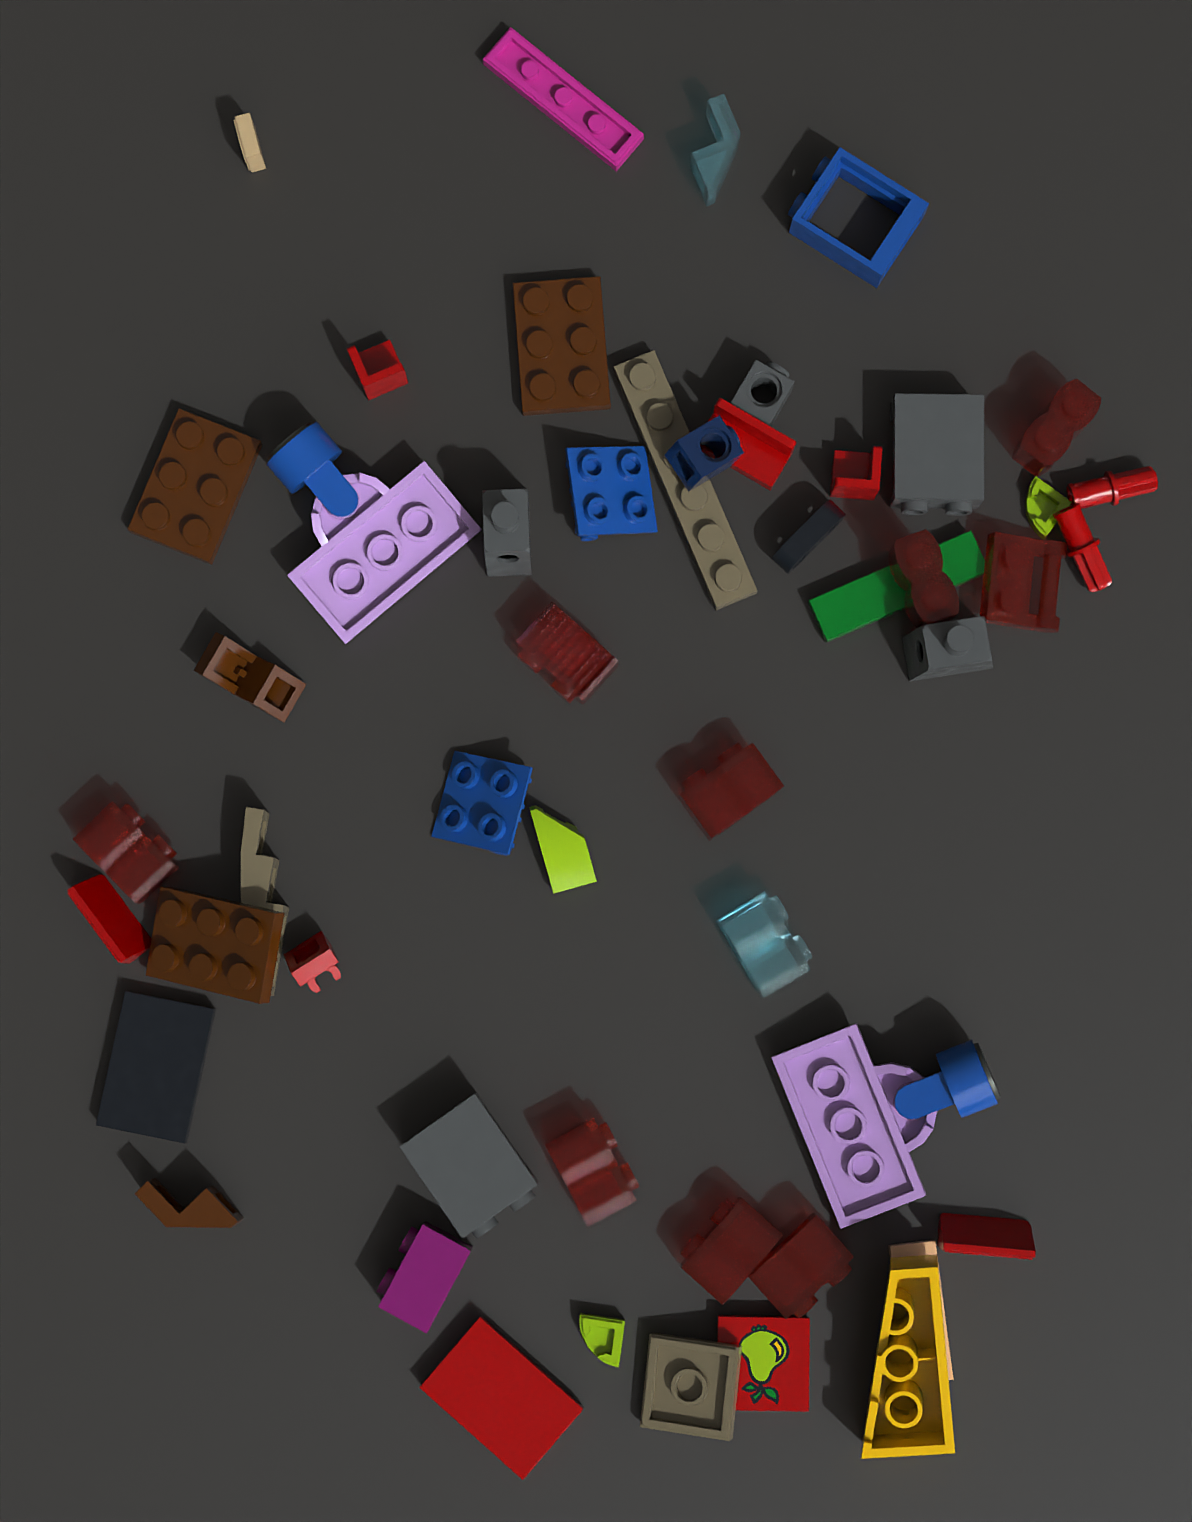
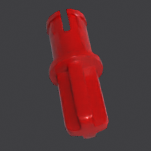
[1066,466,1158,509]
[1053,503,1112,592]

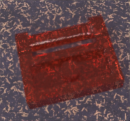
[980,532,1067,633]

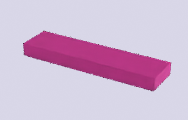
[483,27,644,172]

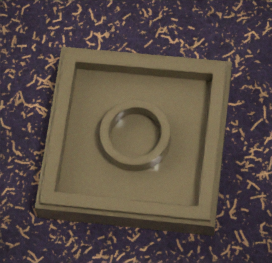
[640,1332,742,1441]

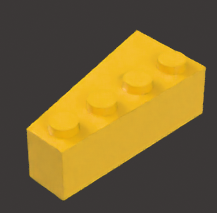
[861,1254,955,1459]

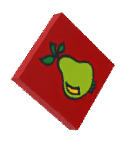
[717,1315,810,1412]

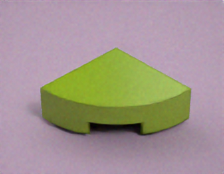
[1025,476,1071,540]
[579,1313,625,1367]

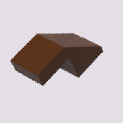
[193,632,307,723]
[135,1178,244,1228]

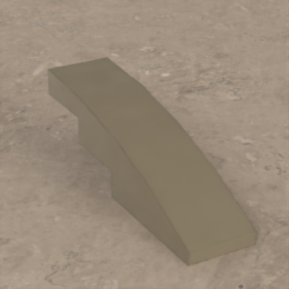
[240,807,289,996]

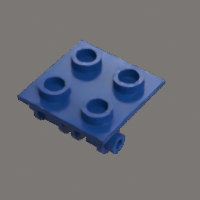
[565,446,658,541]
[431,751,533,856]

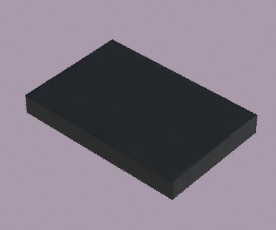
[96,991,216,1144]

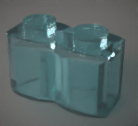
[715,891,812,998]

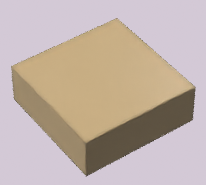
[234,113,266,172]

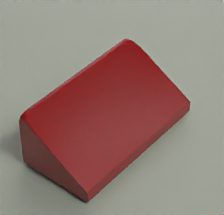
[67,874,152,964]
[937,1213,1036,1260]

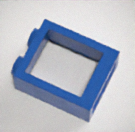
[788,147,929,288]

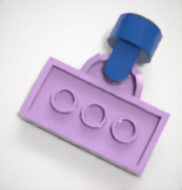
[266,421,482,644]
[771,1023,1001,1229]

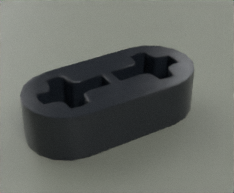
[772,499,846,574]

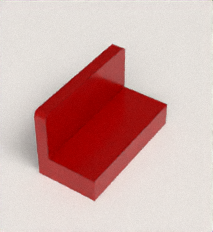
[700,398,796,491]

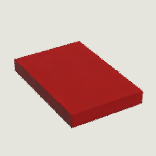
[419,1315,584,1480]

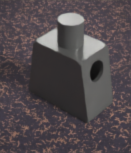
[482,489,532,577]
[902,616,993,682]

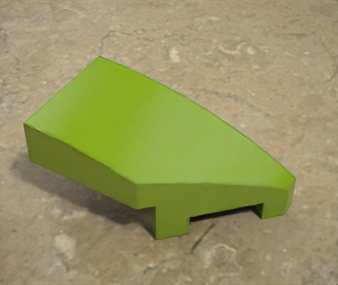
[529,805,597,894]

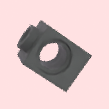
[731,360,795,426]

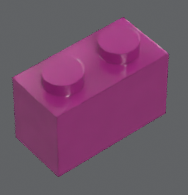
[376,1221,473,1334]

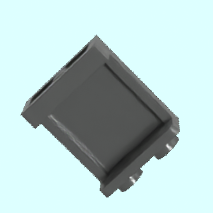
[890,394,984,516]
[400,1092,539,1239]

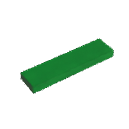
[808,531,990,643]

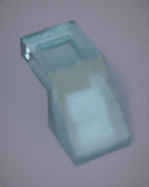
[690,94,741,206]

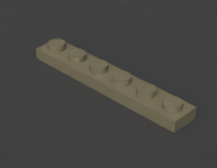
[614,350,758,610]

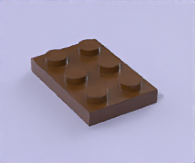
[513,276,611,416]
[127,409,263,565]
[146,887,284,1004]

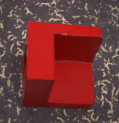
[346,340,408,401]
[830,446,882,501]

